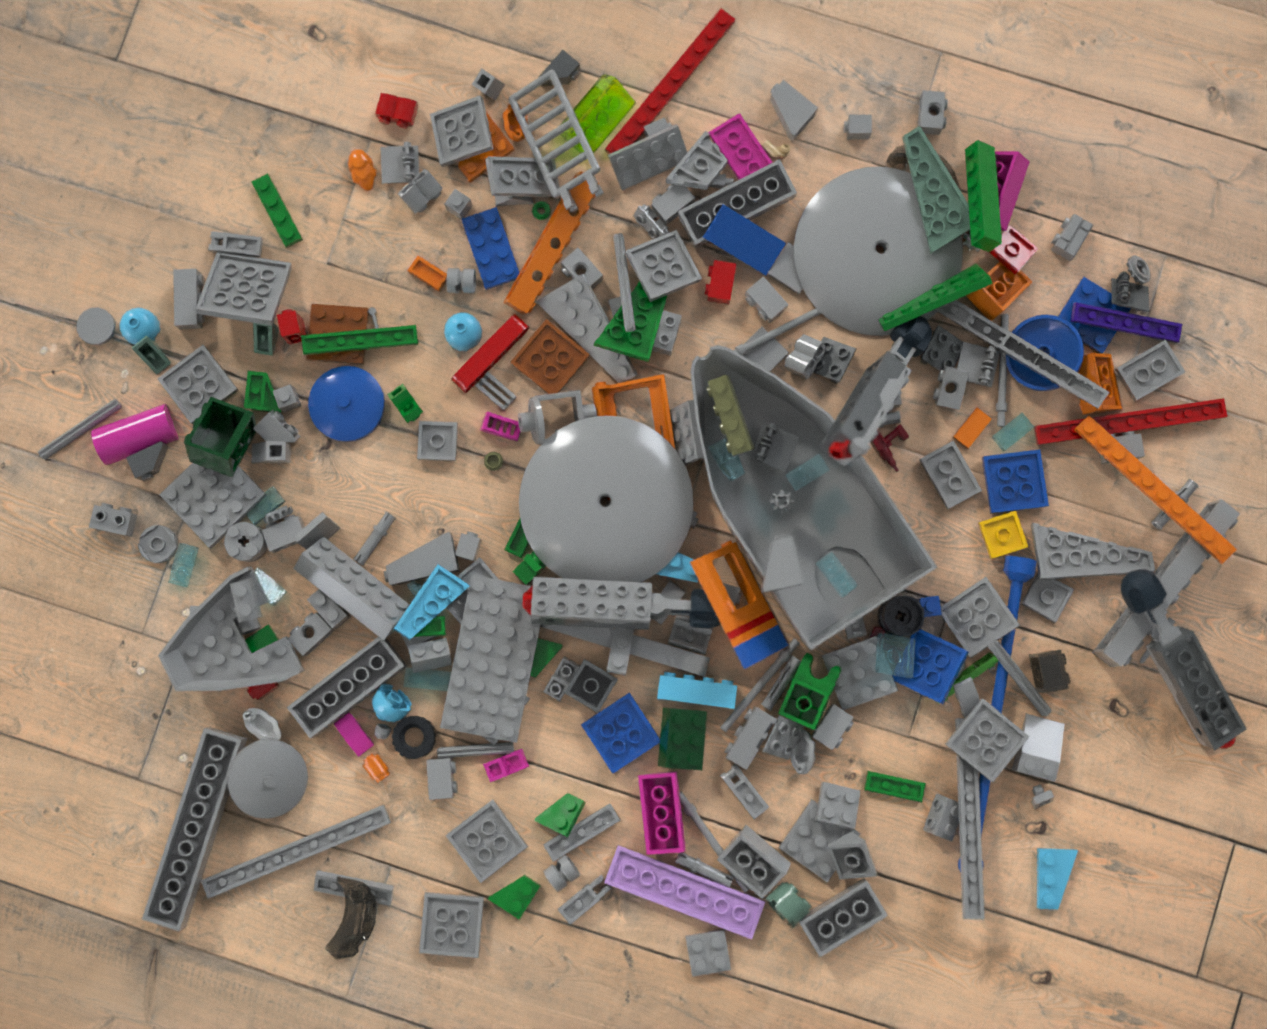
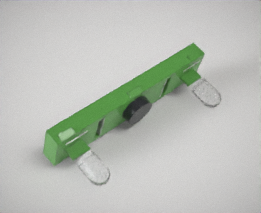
[937,652,998,712]

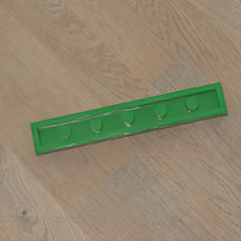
[301,325,418,355]

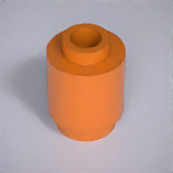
[362,753,390,783]

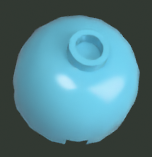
[120,308,160,345]
[444,312,482,351]
[372,684,412,722]

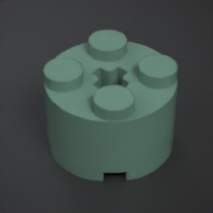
[765,882,812,928]

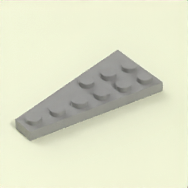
[536,274,638,383]
[1031,523,1155,580]

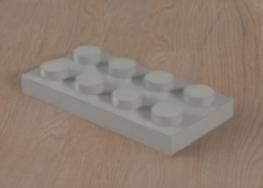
[608,124,687,190]
[485,156,560,197]

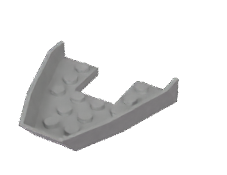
[158,567,304,691]

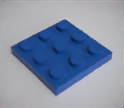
[1058,277,1131,353]
[982,449,1049,514]
[892,629,969,705]
[581,692,660,774]

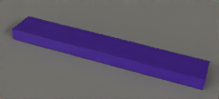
[1070,302,1182,343]

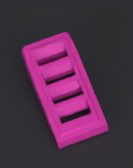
[480,411,521,442]

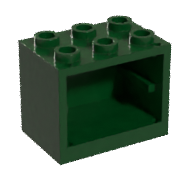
[184,397,256,478]

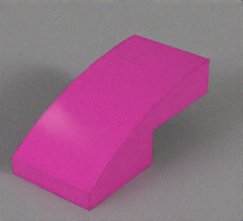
[334,712,374,757]
[483,749,529,782]

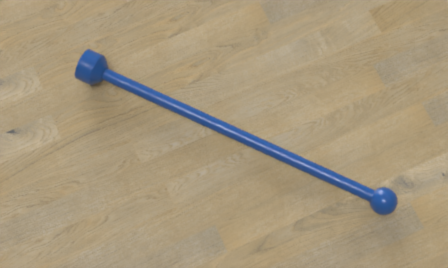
[958,556,1037,872]

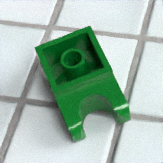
[778,652,841,730]

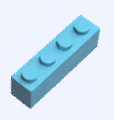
[657,672,737,709]

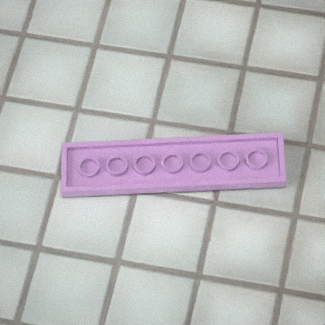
[604,845,765,939]

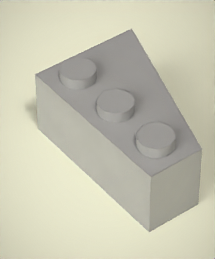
[724,707,777,770]

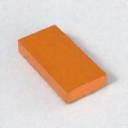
[407,255,447,292]
[952,407,992,449]

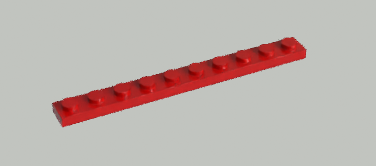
[605,8,736,154]
[1034,398,1228,445]

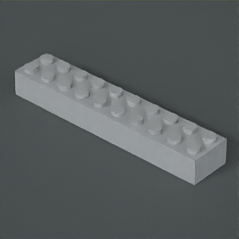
[1092,499,1240,667]
[142,727,247,931]

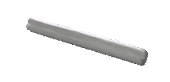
[38,399,122,460]
[988,640,1051,717]

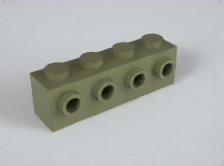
[707,375,755,456]

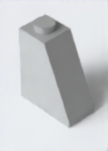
[770,80,818,142]
[761,534,803,593]

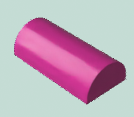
[91,404,179,465]
[638,771,686,855]

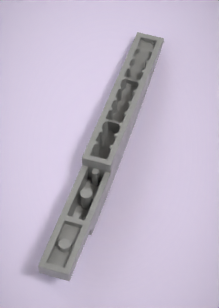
[934,300,1109,409]

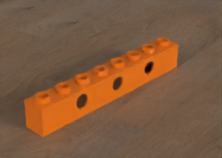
[503,171,600,314]

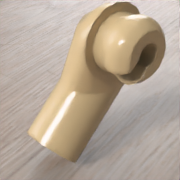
[762,140,790,158]

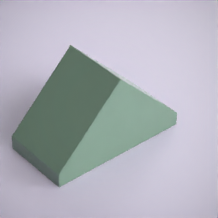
[253,323,279,356]
[131,336,171,375]

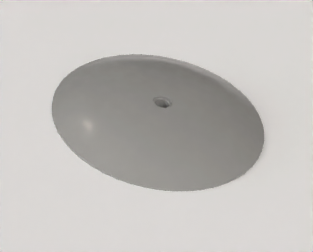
[794,167,963,336]
[519,416,693,583]

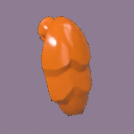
[503,104,529,142]
[348,149,377,191]

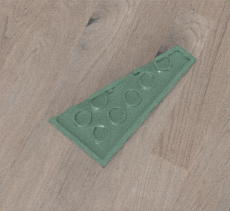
[902,126,970,254]

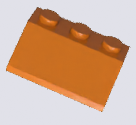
[1078,353,1122,415]

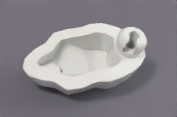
[243,708,282,740]

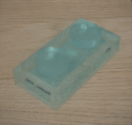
[992,412,1034,452]

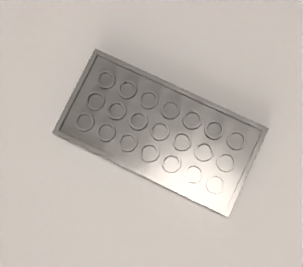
[440,575,541,743]

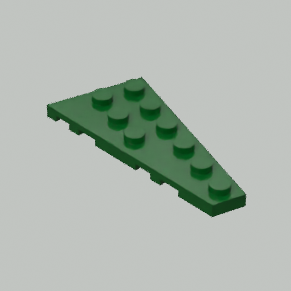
[878,263,993,331]
[593,281,667,362]

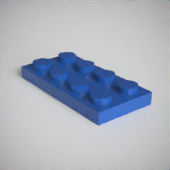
[461,207,519,290]

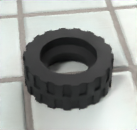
[392,716,437,759]

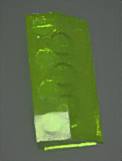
[559,73,636,154]

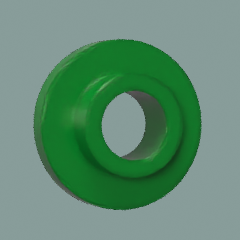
[532,201,551,220]

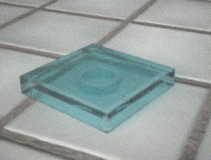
[875,633,916,679]

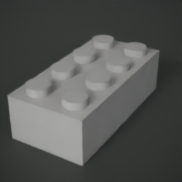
[799,878,888,957]

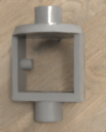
[518,390,597,445]

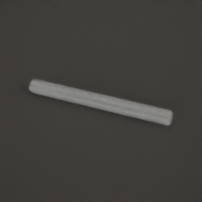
[613,233,635,332]

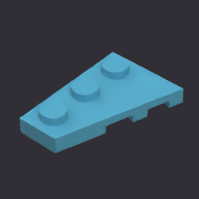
[1037,848,1078,909]

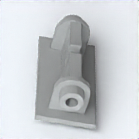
[633,204,670,239]

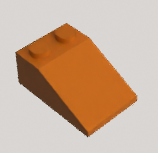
[966,262,1032,321]

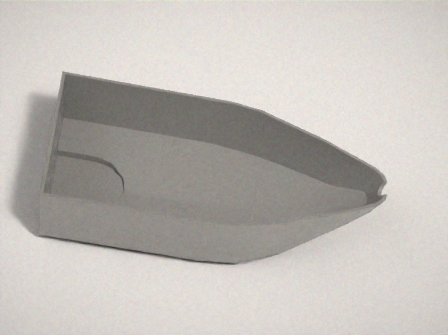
[691,345,937,650]

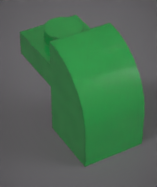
[387,383,423,423]
[513,551,546,586]

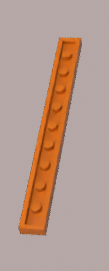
[1074,415,1237,564]

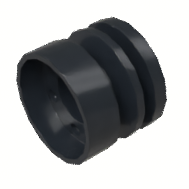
[877,595,925,637]

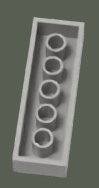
[678,159,797,249]
[294,537,409,640]
[287,637,407,738]

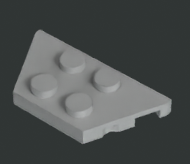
[666,131,728,190]

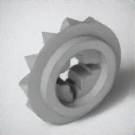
[1126,255,1150,285]
[263,505,293,524]

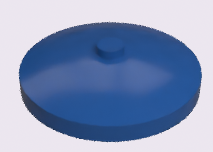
[1006,315,1084,391]
[308,366,385,442]

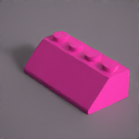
[995,151,1030,231]

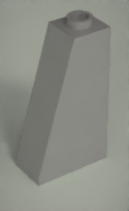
[384,532,460,586]

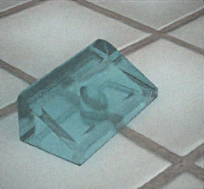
[254,567,287,606]

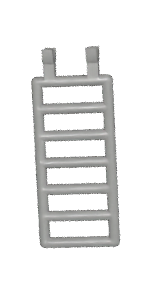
[508,70,604,213]

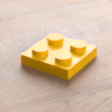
[978,511,1028,559]

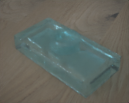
[247,486,286,525]

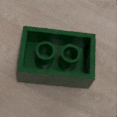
[658,707,707,771]

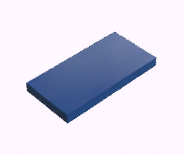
[703,204,786,275]

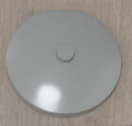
[227,739,308,819]

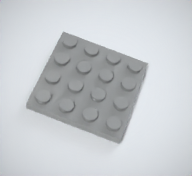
[196,251,292,326]
[159,463,267,549]

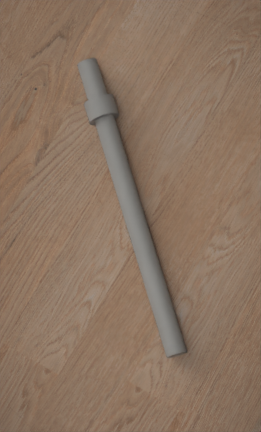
[733,308,821,356]
[996,314,1009,427]
[720,638,800,732]
[680,791,750,893]

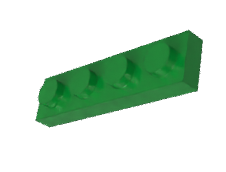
[251,173,303,248]

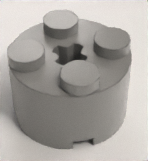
[224,522,268,562]

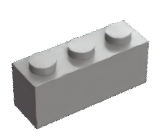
[173,269,205,330]

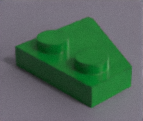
[244,371,282,413]
[531,638,563,678]
[534,793,586,838]
[488,874,541,920]

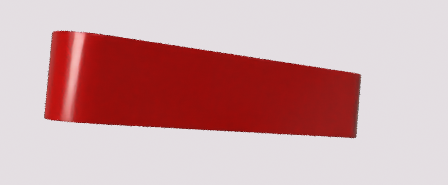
[451,314,529,393]

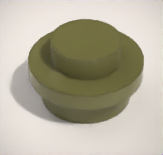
[484,452,503,471]

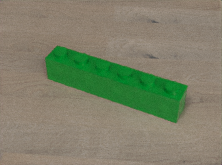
[965,140,1002,252]

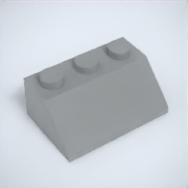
[717,825,791,899]

